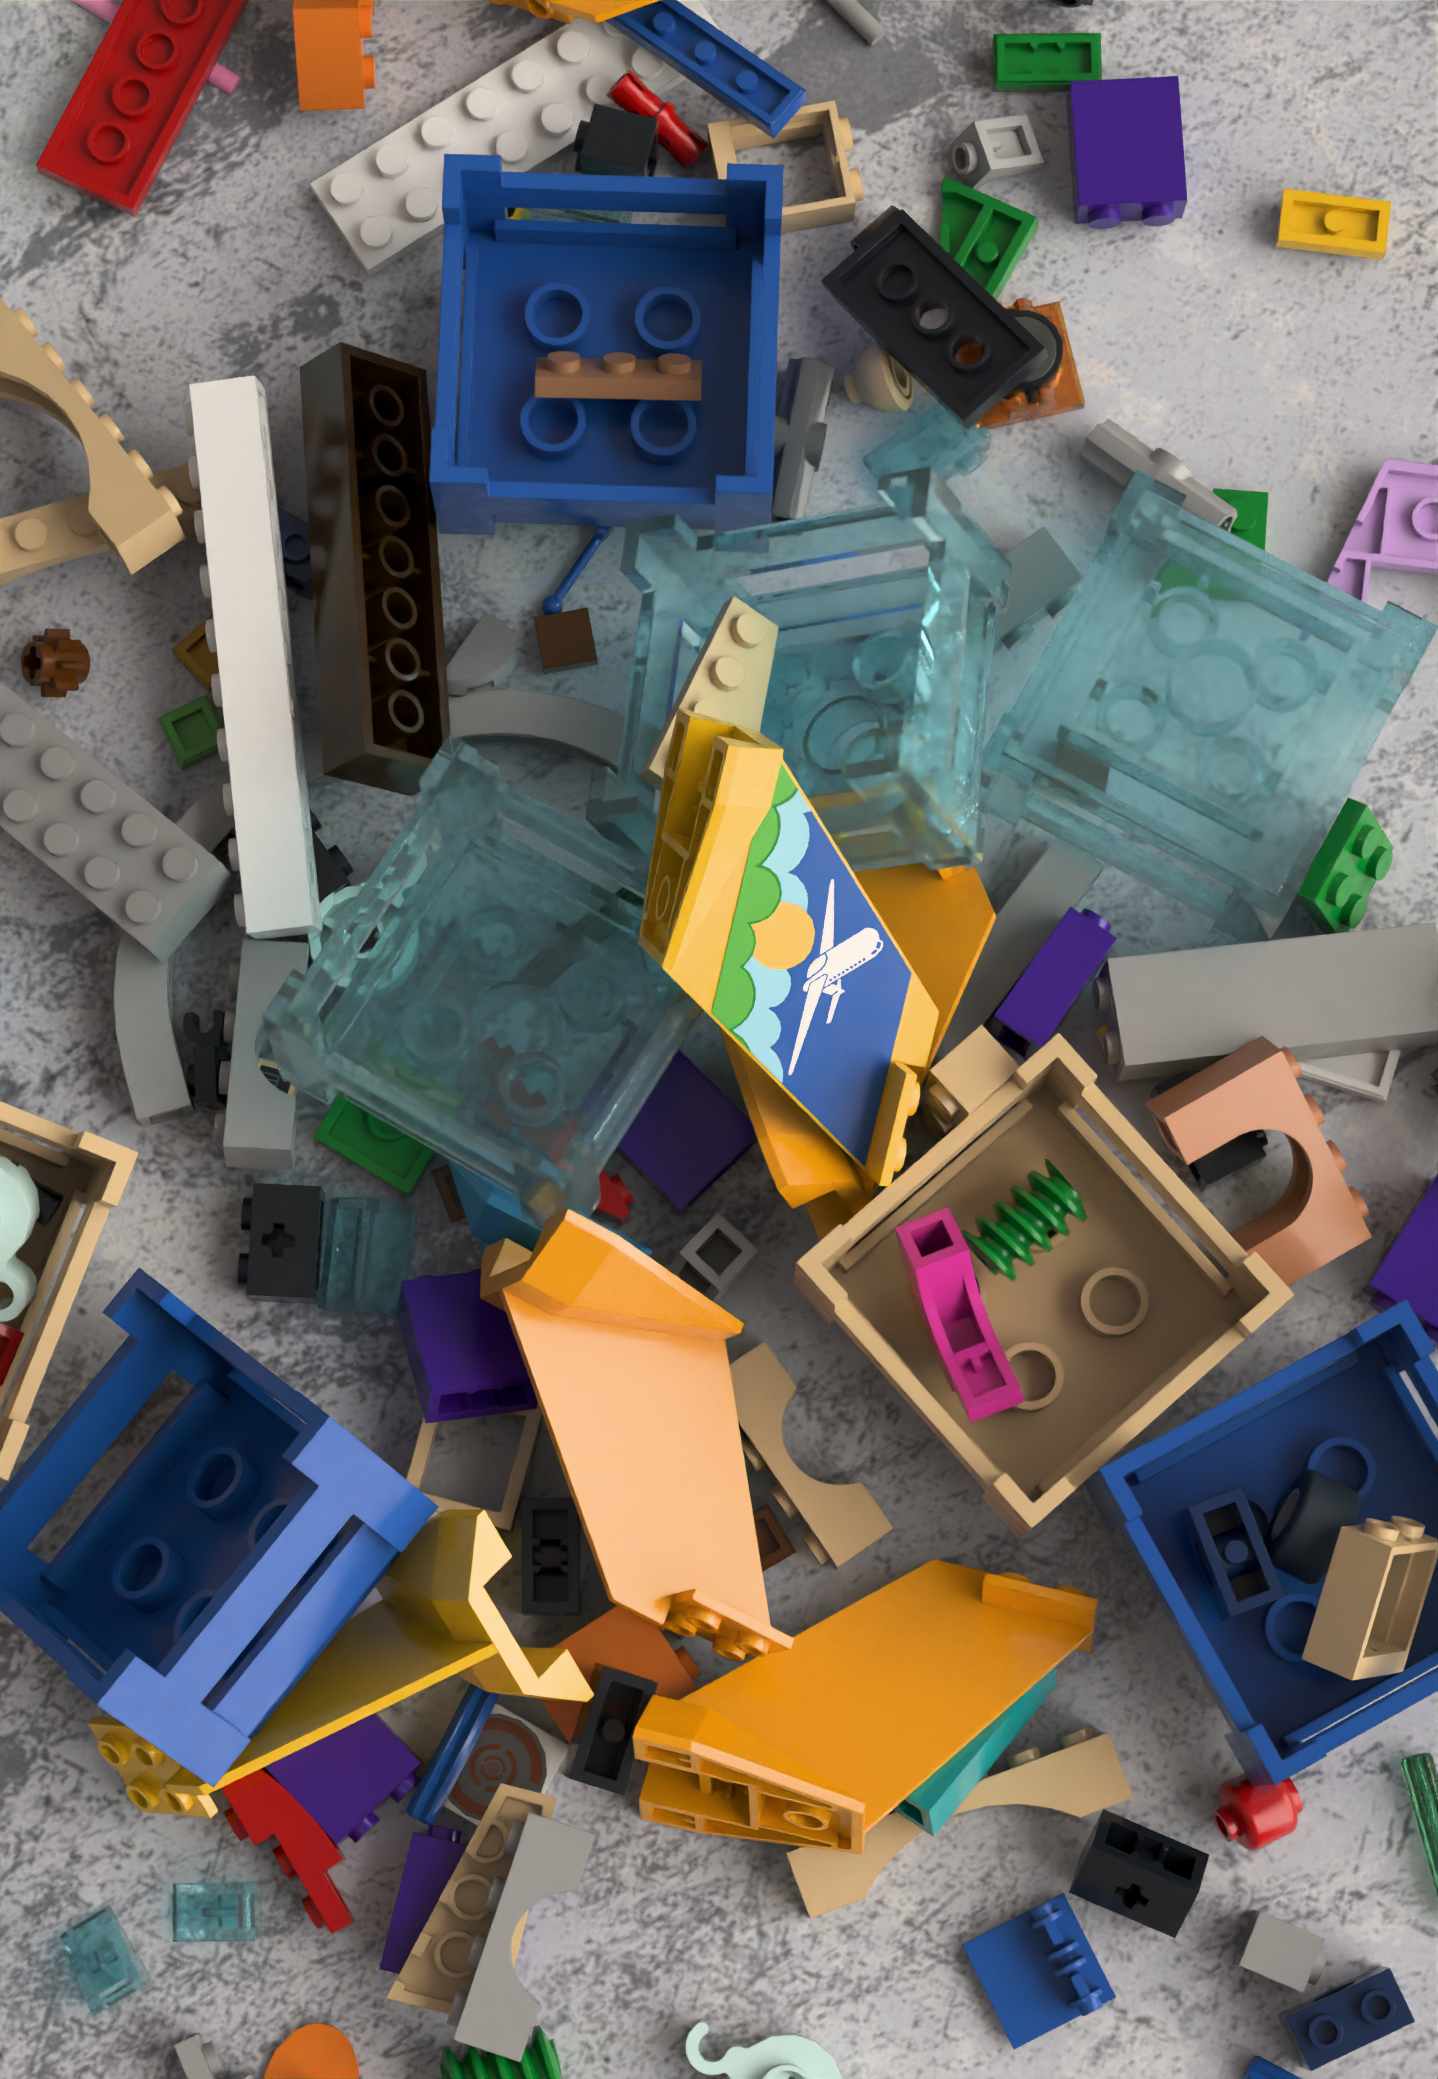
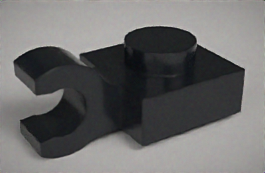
[183,1010,231,1110]

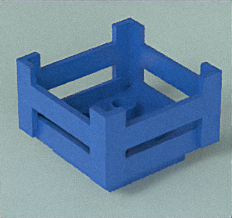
[429,154,784,545]
[0,1268,439,1787]
[1083,1299,1438,1786]

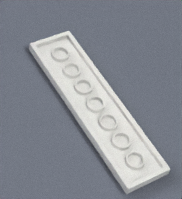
[310,0,719,277]

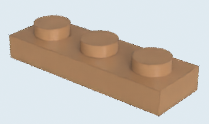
[535,351,703,401]

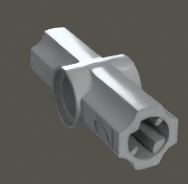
[1079,419,1237,551]

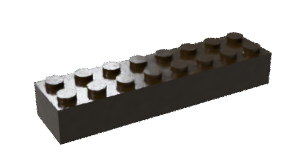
[299,342,453,796]

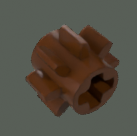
[21,628,90,697]

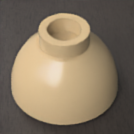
[844,341,914,413]

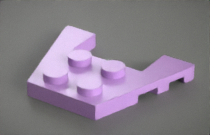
[1313,459,1438,622]

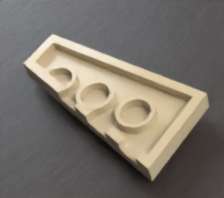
[638,596,779,791]
[386,1783,557,2014]

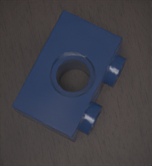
[1179,1487,1285,1621]
[1277,1966,1415,2071]

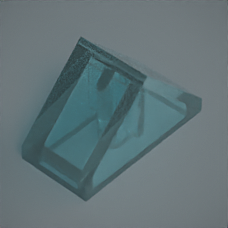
[172,1881,263,1942]
[60,1906,154,2016]

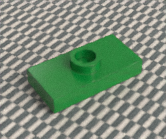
[992,33,1102,92]

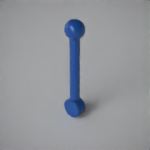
[541,526,613,615]

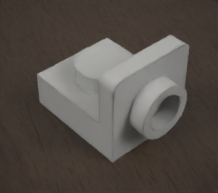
[950,114,1044,190]
[174,2033,256,2079]

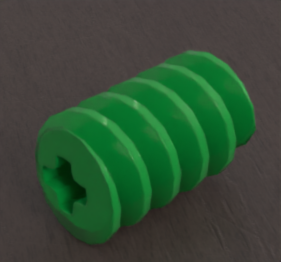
[960,1159,1088,1281]
[440,2025,563,2079]

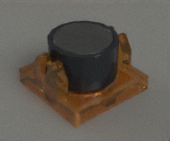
[958,298,1085,432]

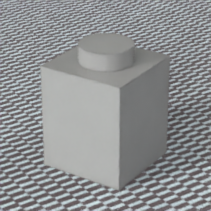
[1233,1910,1328,1993]

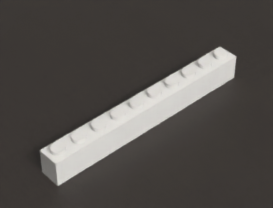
[183,375,323,940]

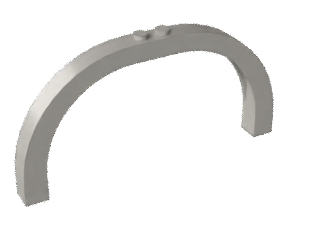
[113,689,661,1128]

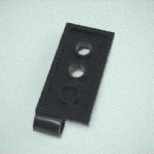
[821,205,1049,430]

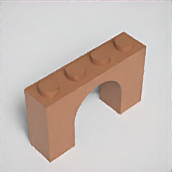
[1146,1036,1372,1286]

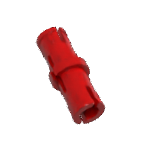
[606,69,709,169]

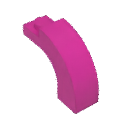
[895,1207,1024,1423]

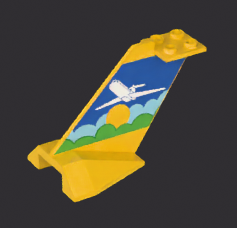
[638,708,939,1187]

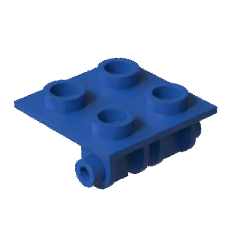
[962,1893,1116,2049]

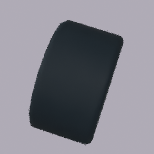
[1263,1469,1360,1584]

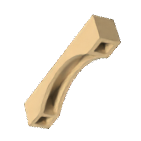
[0,297,186,575]
[0,464,202,587]
[785,1726,1133,1919]

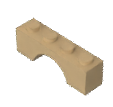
[920,1024,1020,1141]
[729,1341,894,1570]

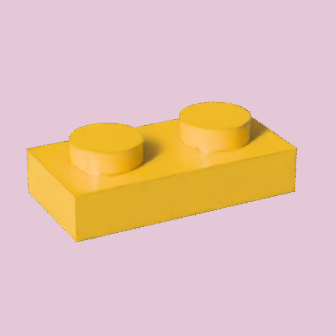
[1276,188,1391,260]

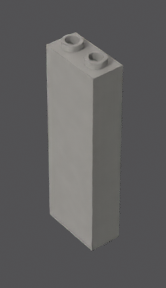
[1093,922,1438,1082]

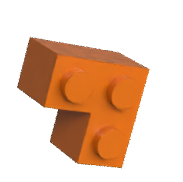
[292,0,376,111]

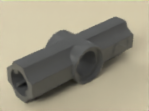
[771,357,834,529]

